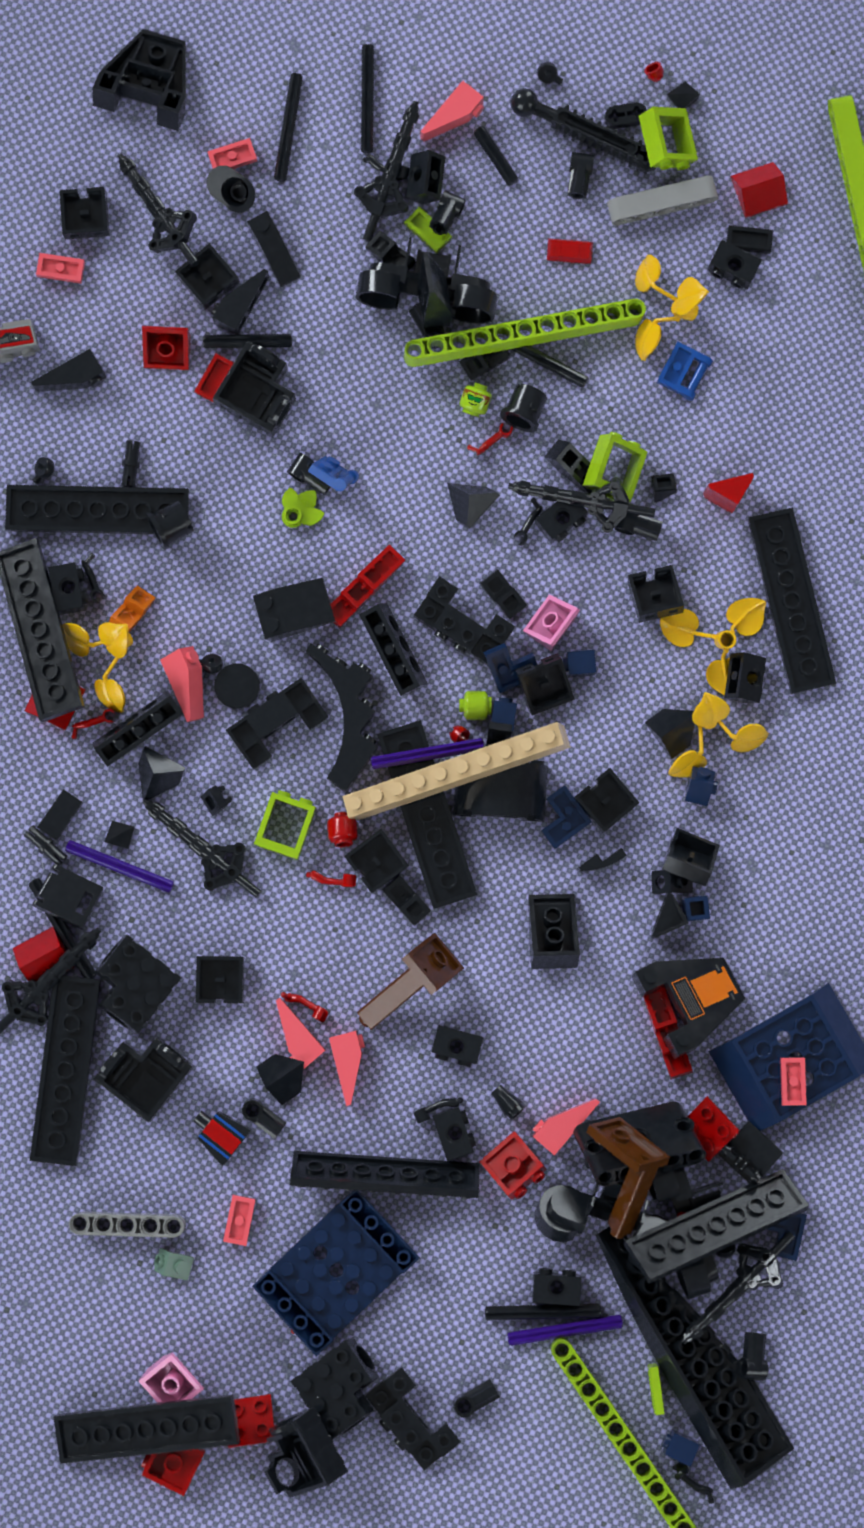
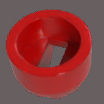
[644,62,664,82]
[449,725,470,743]

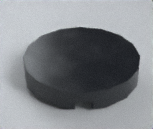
[214,663,260,709]

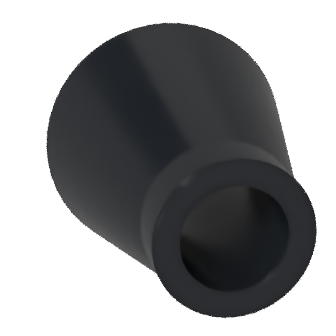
[491,1085,525,1120]

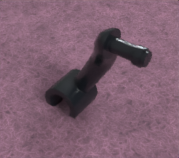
[363,154,409,180]
[514,498,543,546]
[81,553,105,604]
[414,1097,463,1124]
[672,1462,714,1504]

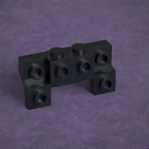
[414,576,515,667]
[226,677,329,770]
[365,1366,461,1471]

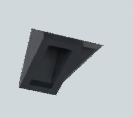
[447,483,500,529]
[644,709,695,759]
[138,746,185,801]
[650,892,689,938]
[256,1054,304,1105]

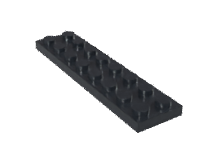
[5,485,189,534]
[747,507,836,694]
[0,538,85,722]
[377,720,477,909]
[29,975,101,1166]
[290,1151,480,1199]
[624,1169,809,1284]
[53,1394,241,1464]

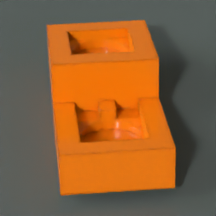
[109,585,156,634]

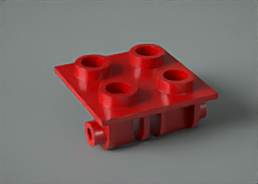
[687,1096,740,1162]
[228,1394,274,1448]

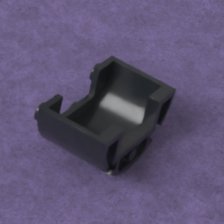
[453,760,548,822]

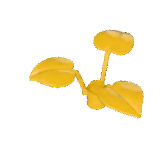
[635,255,709,361]
[660,598,766,696]
[62,622,133,713]
[668,692,769,777]

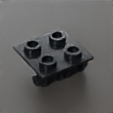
[718,1121,784,1184]

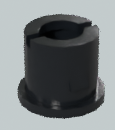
[500,384,547,433]
[145,501,194,550]

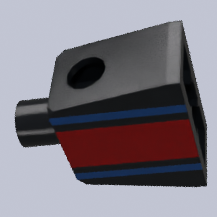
[193,1110,252,1166]

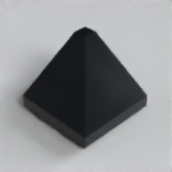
[667,81,700,108]
[651,473,677,502]
[105,821,135,849]

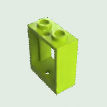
[639,107,698,171]
[583,432,648,502]
[254,790,317,860]

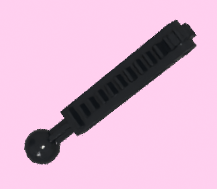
[510,88,656,174]

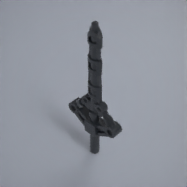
[354,101,419,242]
[117,153,199,267]
[508,477,656,533]
[142,799,262,898]
[0,927,102,1034]
[682,1231,795,1344]

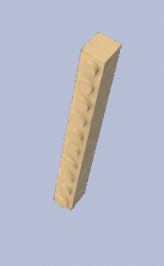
[342,722,571,821]

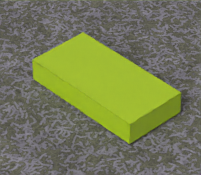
[404,206,452,254]
[647,1363,664,1415]

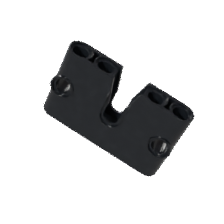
[573,1101,706,1187]

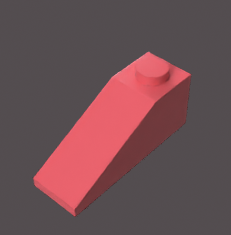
[421,81,484,141]
[160,646,204,722]
[276,998,326,1069]
[329,1031,365,1106]
[532,1098,600,1156]

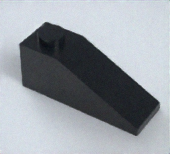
[247,211,300,287]
[211,269,269,334]
[31,349,106,392]
[544,440,609,494]

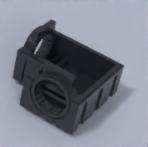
[213,340,296,438]
[94,934,181,1034]
[94,1037,195,1123]
[291,1337,379,1440]
[264,1407,348,1498]

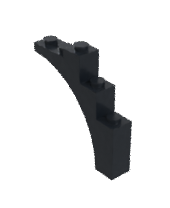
[306,643,378,793]

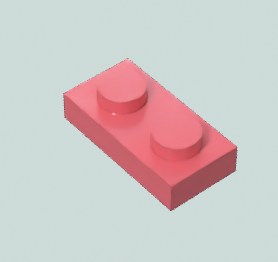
[207,138,257,169]
[36,253,85,284]
[780,1057,807,1106]
[223,1194,256,1246]

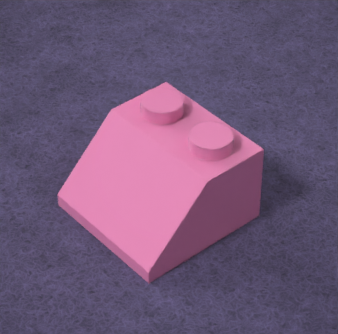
[139,1353,204,1403]

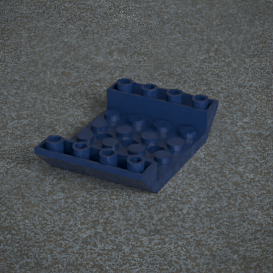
[708,983,864,1131]
[252,1190,420,1357]

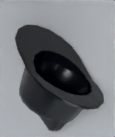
[207,166,255,213]

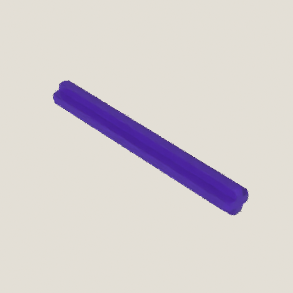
[371,738,484,769]
[65,840,174,893]
[507,1315,623,1346]

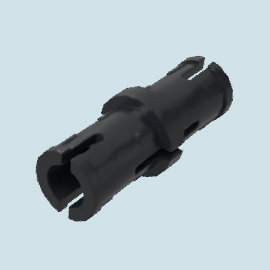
[121,440,141,487]
[24,825,68,866]

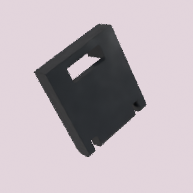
[32,864,103,930]

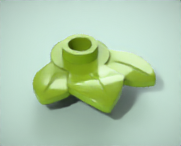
[282,488,324,528]

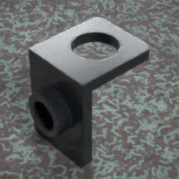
[651,870,693,894]

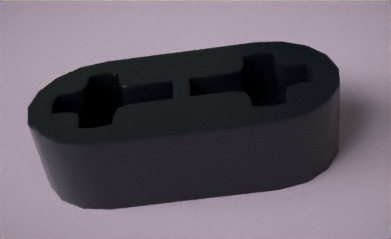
[604,102,647,129]

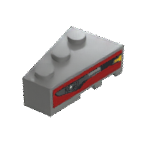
[0,319,40,363]

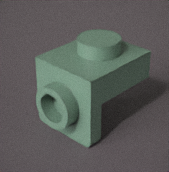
[154,1248,194,1281]

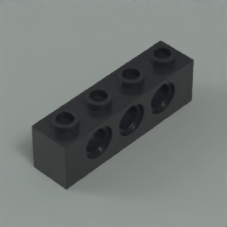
[359,603,428,696]
[93,690,183,767]

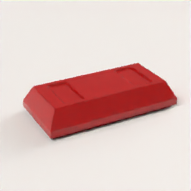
[547,238,593,264]
[194,353,234,403]

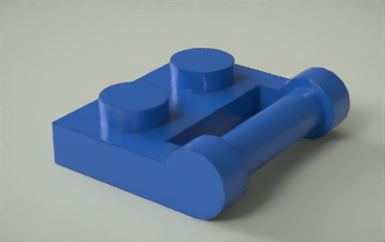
[657,341,713,401]
[308,456,359,492]

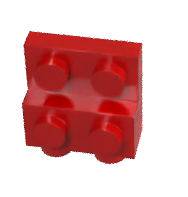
[479,1131,547,1200]
[141,1449,206,1496]

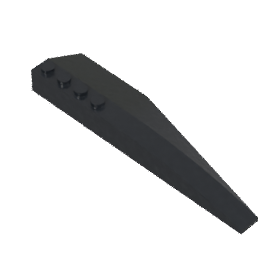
[596,1226,794,1489]

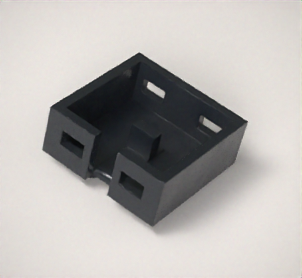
[59,187,110,240]
[175,243,239,310]
[627,565,684,623]
[515,653,575,716]
[574,768,639,833]
[662,828,720,886]
[344,829,409,894]
[196,956,244,1003]

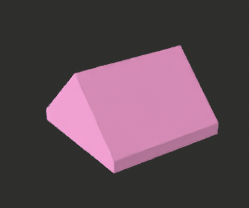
[523,594,580,652]

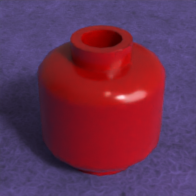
[327,812,358,847]

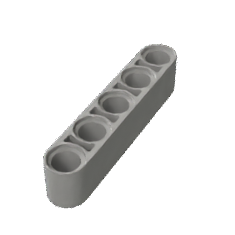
[607,176,719,226]
[69,1212,186,1238]

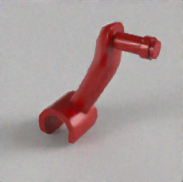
[467,423,513,455]
[71,709,116,740]
[306,870,357,887]
[281,992,328,1023]

